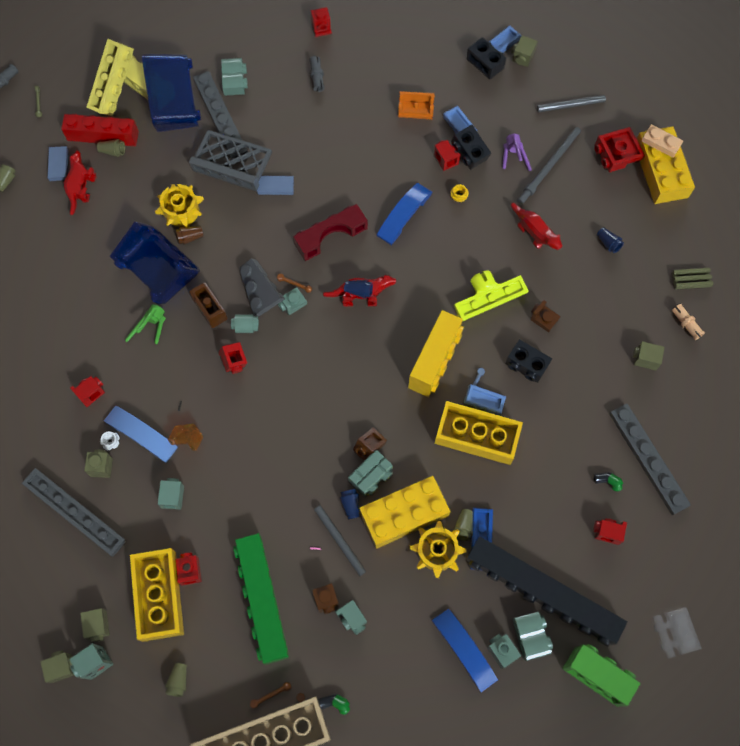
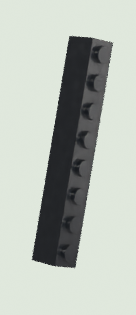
[465,536,628,646]

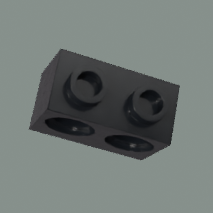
[466,37,506,80]
[451,124,491,170]
[505,339,553,383]

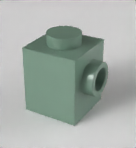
[158,478,184,510]
[487,634,521,669]

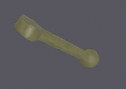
[35,85,42,117]

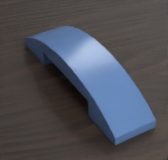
[104,405,178,463]

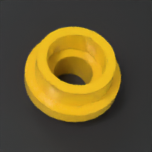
[450,184,468,202]

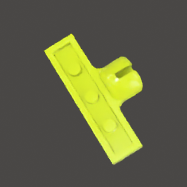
[453,270,529,321]

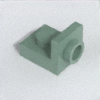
[278,287,307,315]

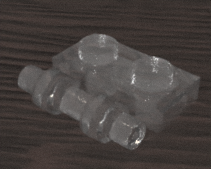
[653,607,702,658]

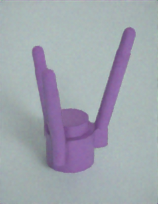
[502,134,532,171]

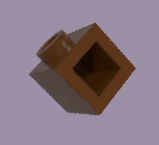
[312,583,339,614]

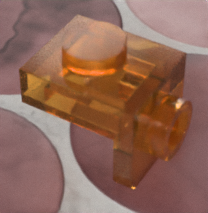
[168,424,203,451]

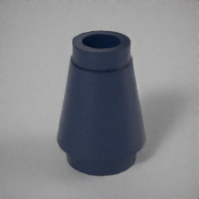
[597,227,624,253]
[344,280,373,299]
[340,489,360,520]

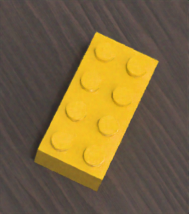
[637,127,695,204]
[408,310,464,397]
[434,401,523,465]
[359,476,450,549]
[130,548,184,642]

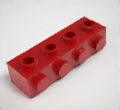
[61,114,139,146]

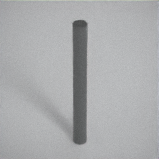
[537,95,606,112]
[314,505,366,576]

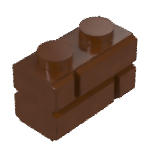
[189,283,228,328]

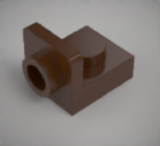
[531,300,561,333]
[353,427,387,461]

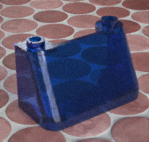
[142,54,201,132]
[110,221,200,305]

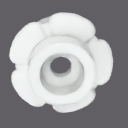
[100,431,120,450]

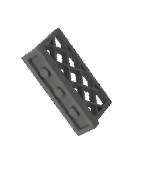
[189,130,272,191]

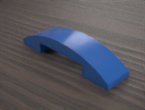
[377,183,432,245]
[432,608,498,692]

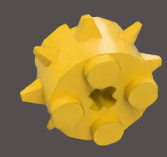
[155,184,204,227]
[410,521,467,578]

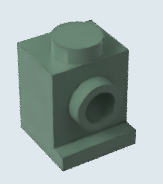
[336,600,367,635]

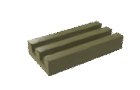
[672,268,713,289]

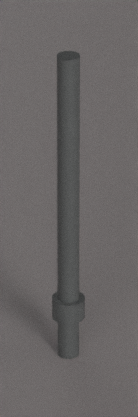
[517,127,581,205]

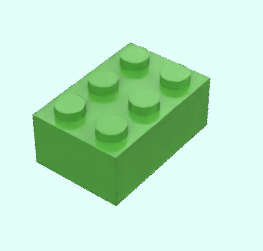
[562,644,640,707]

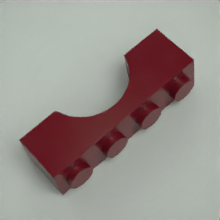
[293,204,368,261]

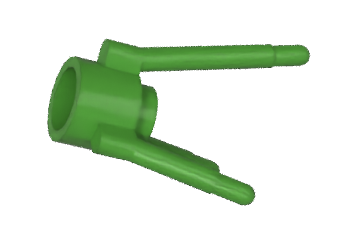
[125,304,166,344]

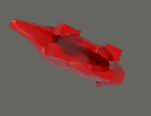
[64,151,97,215]
[511,203,563,250]
[323,275,396,306]

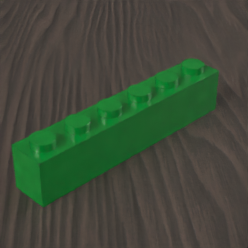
[233,533,290,665]

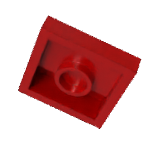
[594,127,645,173]

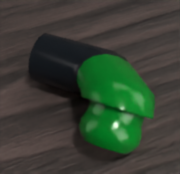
[594,472,623,491]
[318,694,350,715]

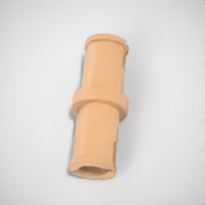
[672,304,705,340]

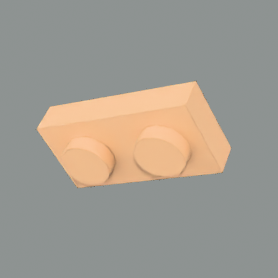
[642,124,683,158]

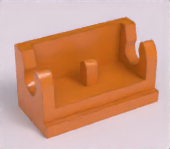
[398,91,435,119]

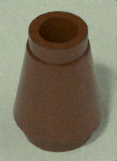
[175,226,203,245]

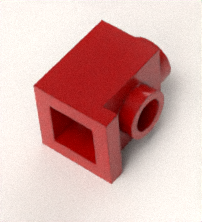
[311,7,332,37]
[434,140,460,171]
[218,342,247,374]
[70,376,105,407]
[593,518,627,545]
[176,553,202,586]

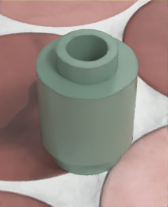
[231,314,259,333]

